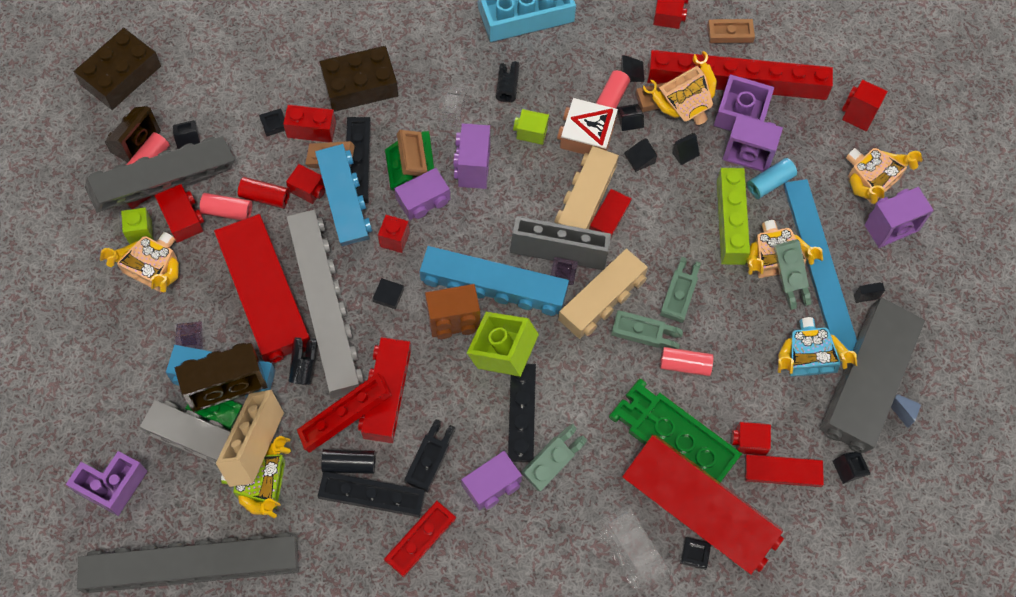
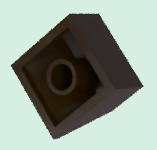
[105,106,161,163]

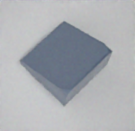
[891,395,921,428]

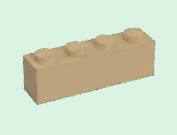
[555,146,619,229]
[558,248,648,339]
[216,390,284,487]

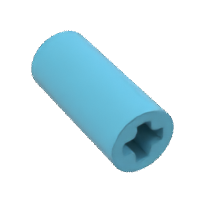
[747,158,797,199]

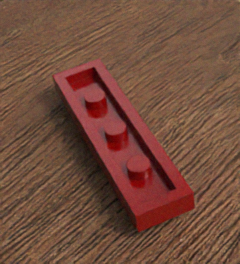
[297,373,392,453]

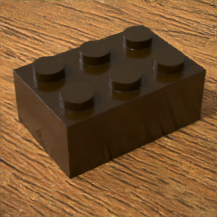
[73,28,161,110]
[319,45,399,112]
[174,343,268,412]

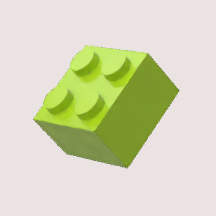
[467,312,539,377]

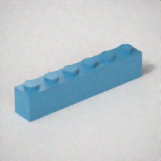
[420,246,569,316]

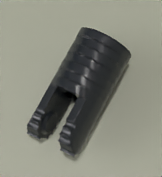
[496,61,520,102]
[288,337,317,385]

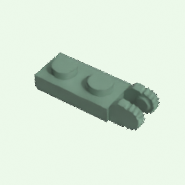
[774,239,811,310]
[660,257,701,323]
[611,310,683,349]
[521,424,587,491]

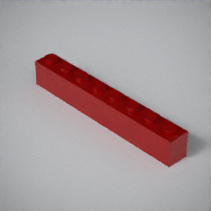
[647,50,833,100]

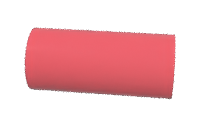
[596,70,630,109]
[126,132,170,165]
[200,193,253,220]
[660,347,713,376]

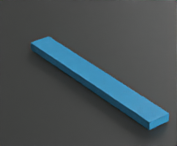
[783,179,857,351]

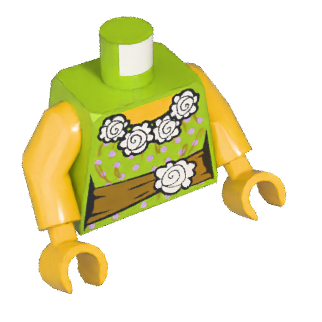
[221,436,291,518]

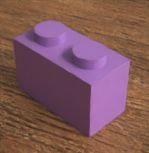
[394,168,450,220]
[461,451,522,510]

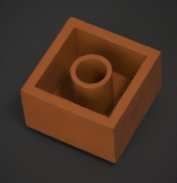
[425,284,480,339]

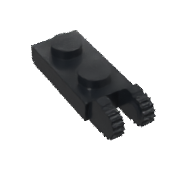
[404,419,455,493]

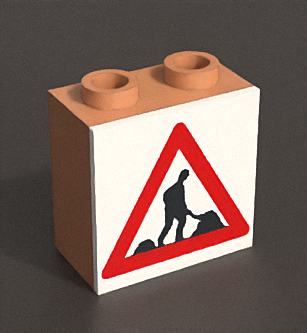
[557,98,618,154]

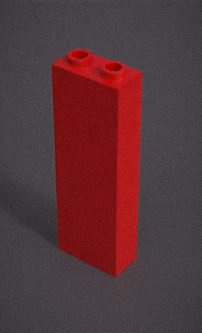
[214,214,310,363]
[622,435,784,575]

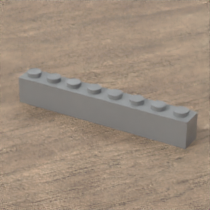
[286,210,364,399]

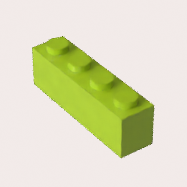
[717,168,750,265]

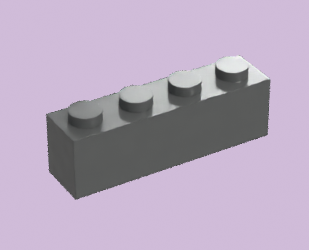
[510,216,611,270]

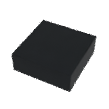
[259,108,285,137]
[372,278,404,310]
[853,282,885,303]
[680,537,711,570]

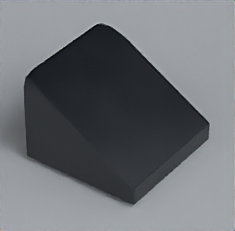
[621,55,644,82]
[616,104,644,131]
[173,120,200,149]
[672,133,700,165]
[624,138,657,172]
[832,452,870,484]

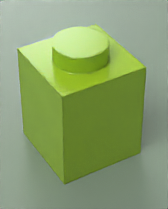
[513,109,549,145]
[121,207,153,244]

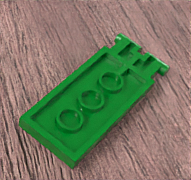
[609,379,742,483]

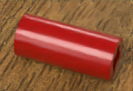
[238,177,290,209]

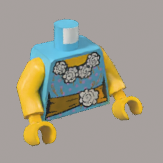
[777,317,857,376]

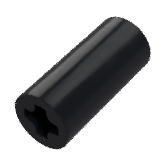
[321,449,376,474]

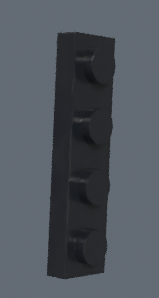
[346,117,371,203]
[508,364,536,463]
[317,471,426,518]

